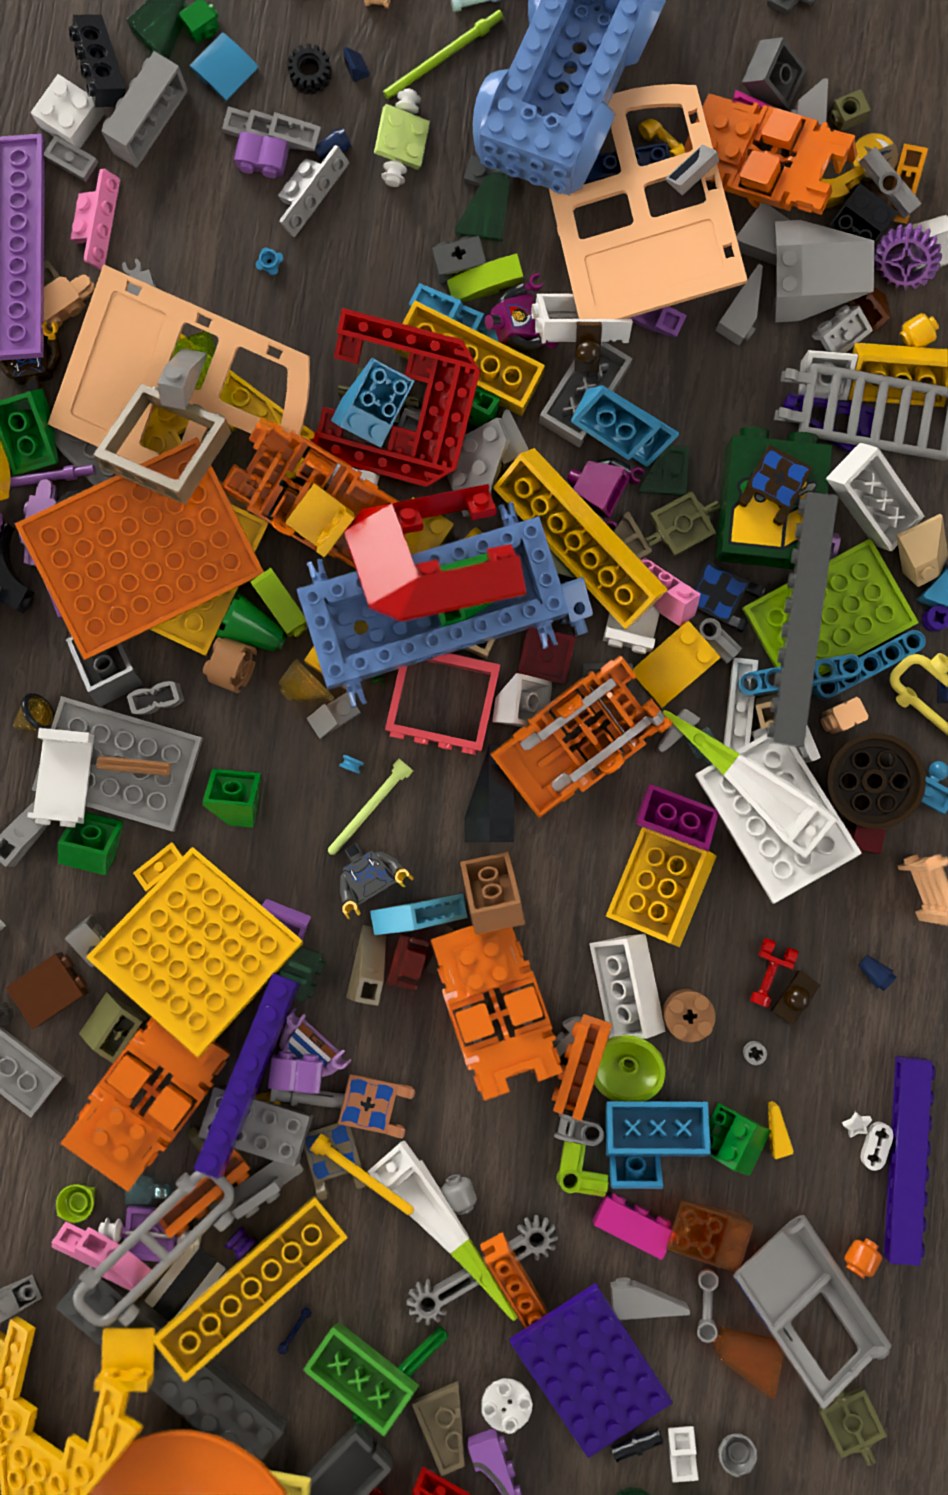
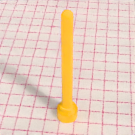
[310,1133,414,1215]

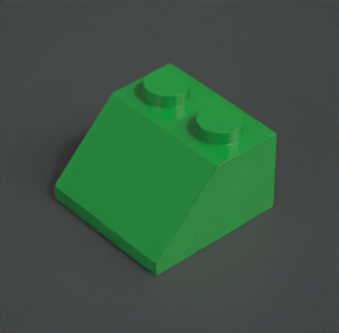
[58,812,124,876]

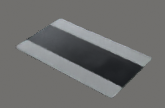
[145,1246,226,1322]

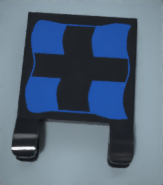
[692,560,765,633]

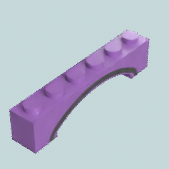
[468,1428,522,1495]

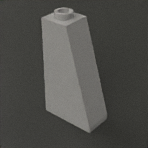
[731,203,789,265]

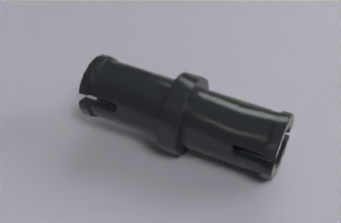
[611,1427,664,1463]

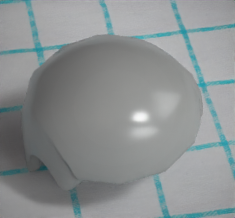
[718,1433,757,1477]

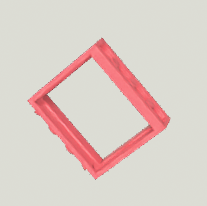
[385,653,500,755]

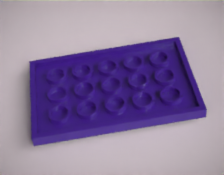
[510,1283,673,1458]

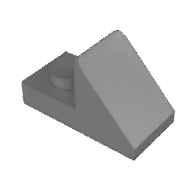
[307,692,361,739]

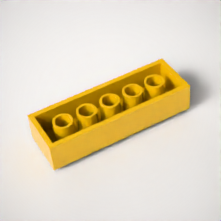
[393,300,545,416]

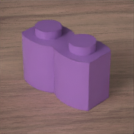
[234,132,289,178]
[268,1051,324,1094]

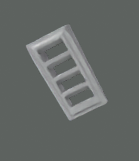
[655,709,700,754]

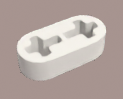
[860,1122,894,1171]

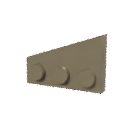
[412,1381,465,1476]

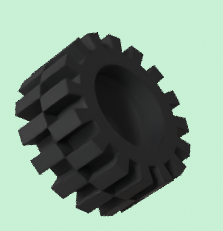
[287,44,332,95]

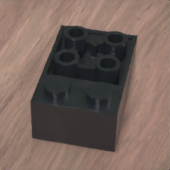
[828,183,899,245]

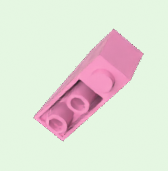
[641,557,701,626]

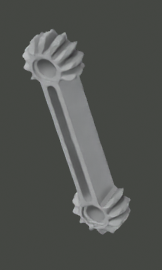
[407,1215,558,1326]

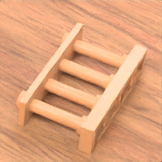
[897,854,948,925]

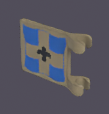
[304,1123,366,1201]

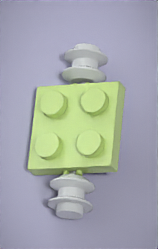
[374,89,430,187]

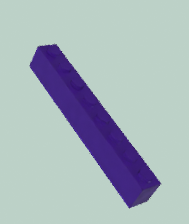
[194,973,300,1179]
[883,1056,935,1266]

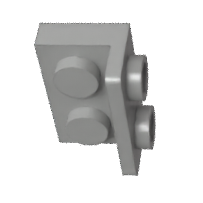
[812,305,873,353]

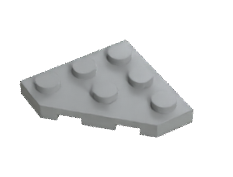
[447,418,510,517]

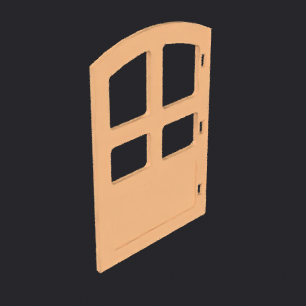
[549,84,748,319]
[48,264,310,512]

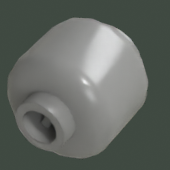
[441,1174,477,1215]

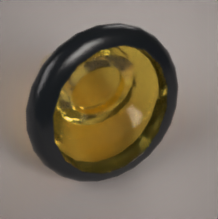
[13,693,55,730]

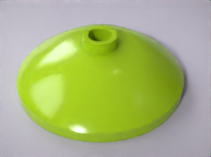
[594,1035,665,1102]

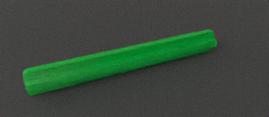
[352,1326,449,1425]

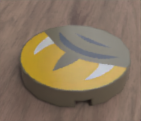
[850,133,899,182]

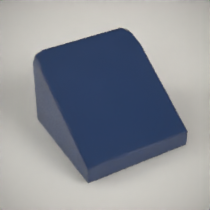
[343,47,370,82]

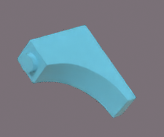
[370,894,468,935]

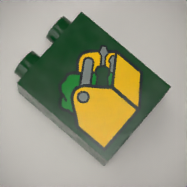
[714,427,832,570]

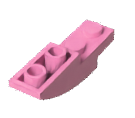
[52,1222,151,1291]

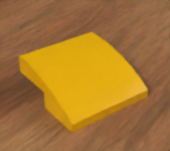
[133,842,184,892]

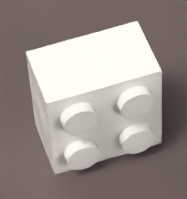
[31,74,104,149]

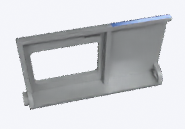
[734,1215,891,1410]

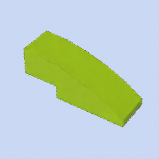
[447,254,523,302]

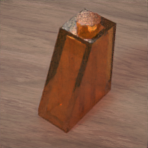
[714,1327,784,1399]

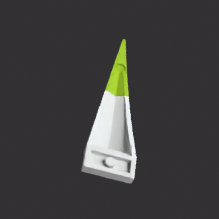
[663,710,838,858]
[368,1140,517,1321]

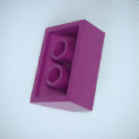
[636,784,718,852]

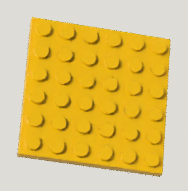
[86,847,303,1058]

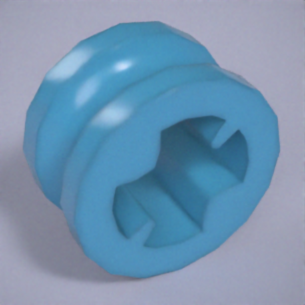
[339,755,364,774]

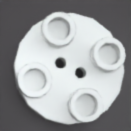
[482,1378,532,1434]

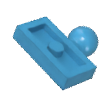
[900,761,948,815]

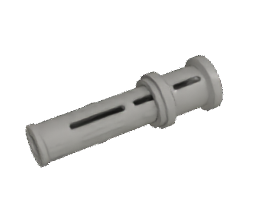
[270,1089,345,1109]

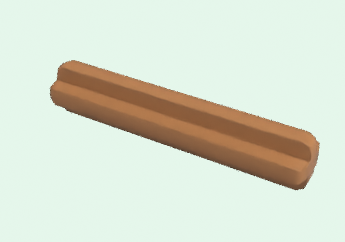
[97,756,171,776]

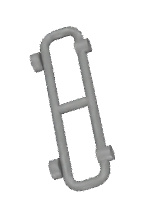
[73,1171,235,1327]

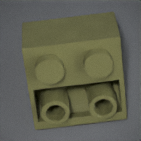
[79,991,149,1064]

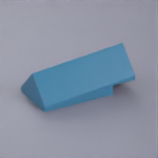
[571,385,679,467]

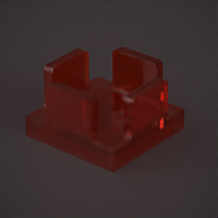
[387,932,430,991]

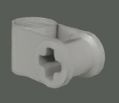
[554,1111,604,1146]

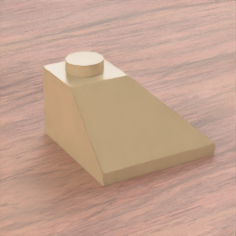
[896,514,948,587]

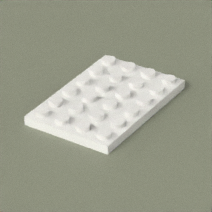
[695,734,862,904]

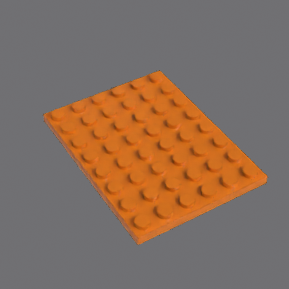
[15,437,264,660]

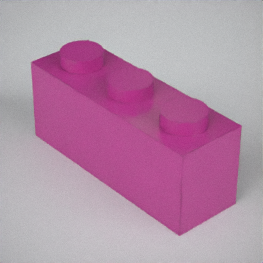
[592,1192,675,1260]

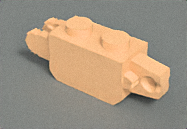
[44,274,95,331]

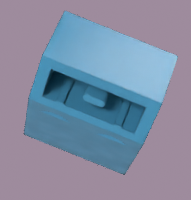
[331,358,414,447]

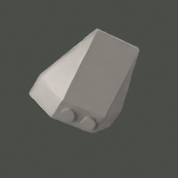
[775,220,874,322]

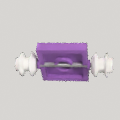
[98,1205,202,1262]

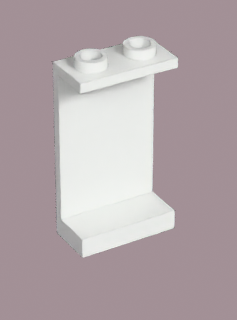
[27,728,95,828]

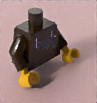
[0,322,62,392]

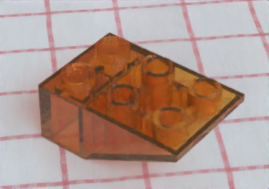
[666,1200,754,1273]

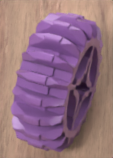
[874,223,942,291]

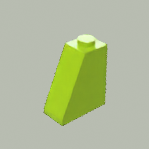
[250,568,308,637]

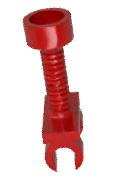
[750,938,799,1008]

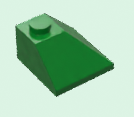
[203,769,261,828]

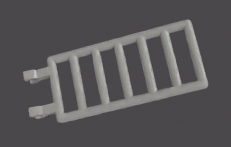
[774,363,948,461]

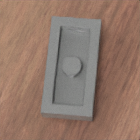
[43,135,98,182]

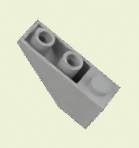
[0,801,52,867]

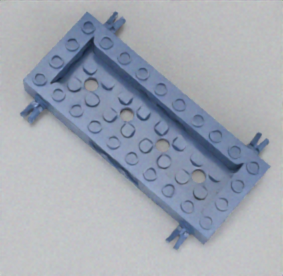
[297,502,569,708]

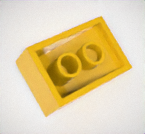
[633,620,721,708]

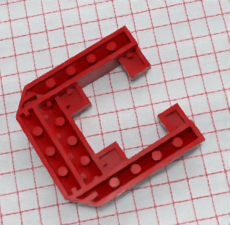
[313,308,481,487]
[344,484,526,622]

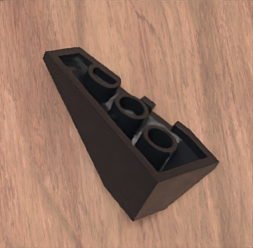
[465,744,514,842]

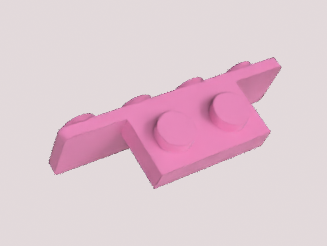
[70,169,120,270]

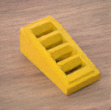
[768,1101,794,1159]

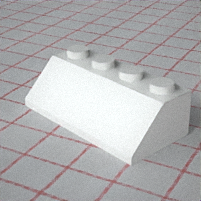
[589,933,666,1039]

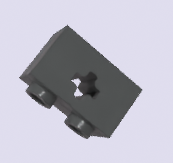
[432,236,486,284]

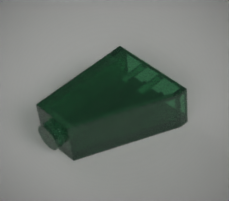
[127,0,187,60]
[455,172,510,242]

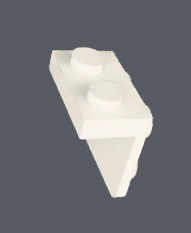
[603,605,660,654]

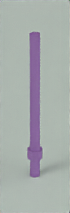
[10,465,96,487]

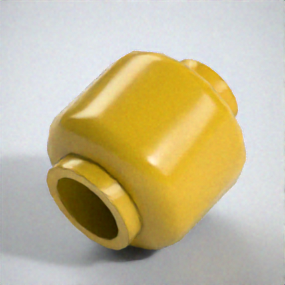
[900,313,939,347]

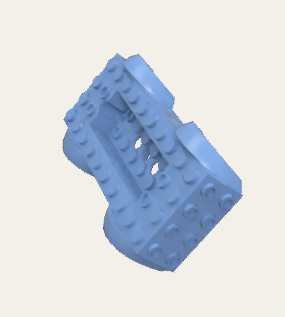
[473,0,666,196]

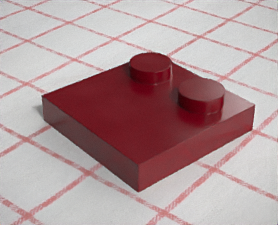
[517,627,576,684]

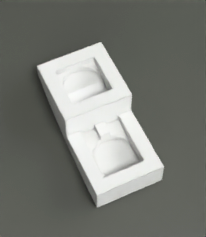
[668,1426,698,1482]

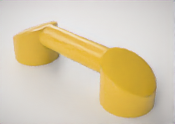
[638,119,685,158]

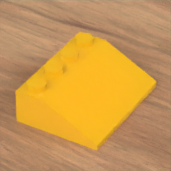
[606,827,717,947]

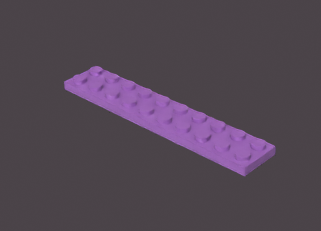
[0,134,45,360]

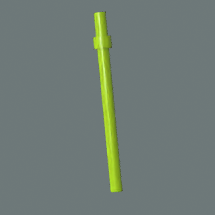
[383,10,504,99]

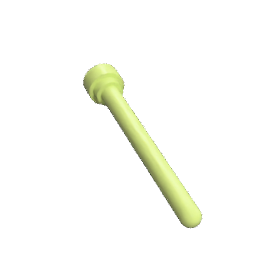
[328,759,413,855]

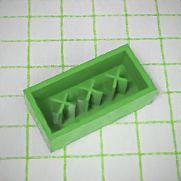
[303,1322,419,1436]

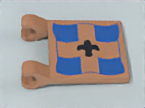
[338,1074,415,1138]

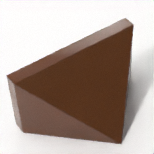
[848,287,891,334]

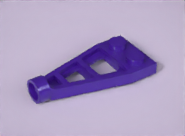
[782,392,885,454]

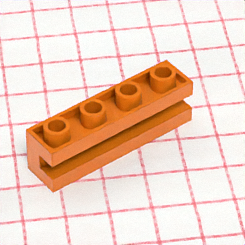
[552,1014,612,1121]
[151,1148,251,1238]
[480,1232,548,1328]

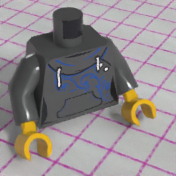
[340,843,413,919]

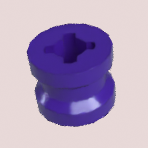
[922,605,948,632]
[224,1227,256,1260]

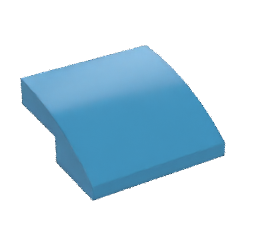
[189,32,259,102]

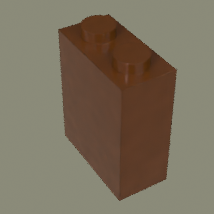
[5,952,89,1029]

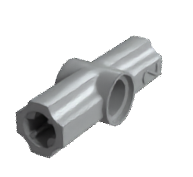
[858,147,922,219]

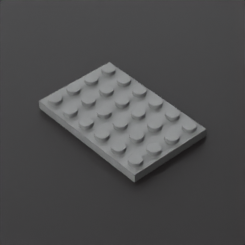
[32,696,203,832]

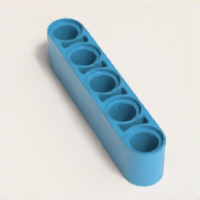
[812,630,926,700]
[738,654,862,697]

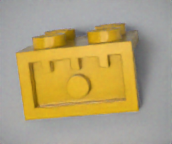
[286,484,354,558]
[95,1327,155,1392]

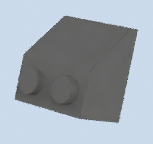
[742,37,807,110]

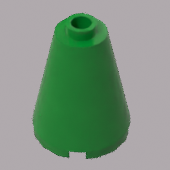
[215,593,287,652]

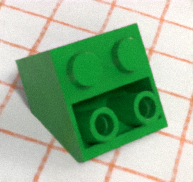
[709,1103,772,1176]

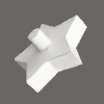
[842,1111,872,1138]

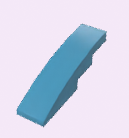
[409,283,499,342]

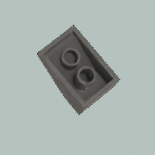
[66,636,143,707]

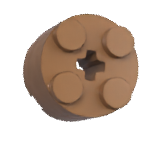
[203,637,257,693]
[662,989,715,1042]

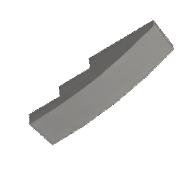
[222,106,321,151]

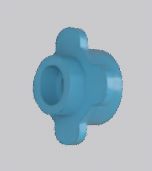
[256,248,283,275]

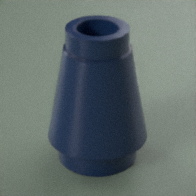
[315,128,352,159]
[858,955,897,991]

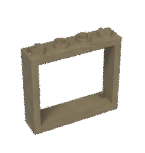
[93,384,231,505]

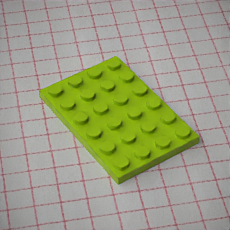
[742,538,919,676]

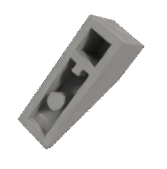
[715,264,763,346]
[158,349,207,410]
[610,1277,690,1320]

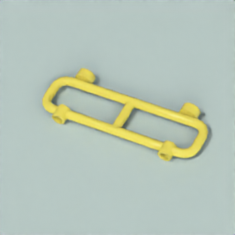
[889,653,948,736]

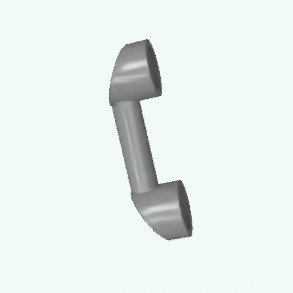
[697,1269,719,1343]

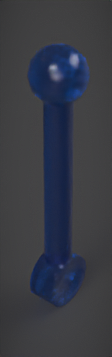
[278,1308,311,1354]

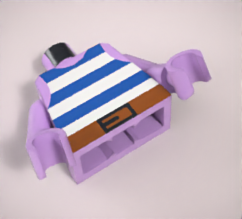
[279,1008,351,1077]

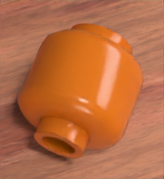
[844,1238,882,1279]

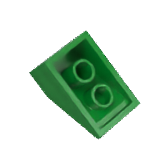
[0,388,58,476]

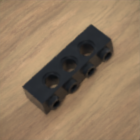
[69,15,126,107]

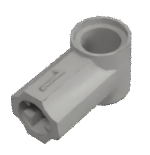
[696,618,742,664]

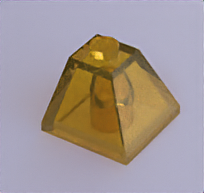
[278,659,335,703]

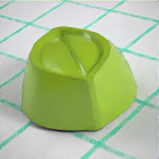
[56,1184,96,1223]

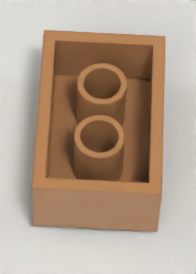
[460,852,525,935]

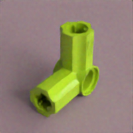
[556,1141,608,1197]

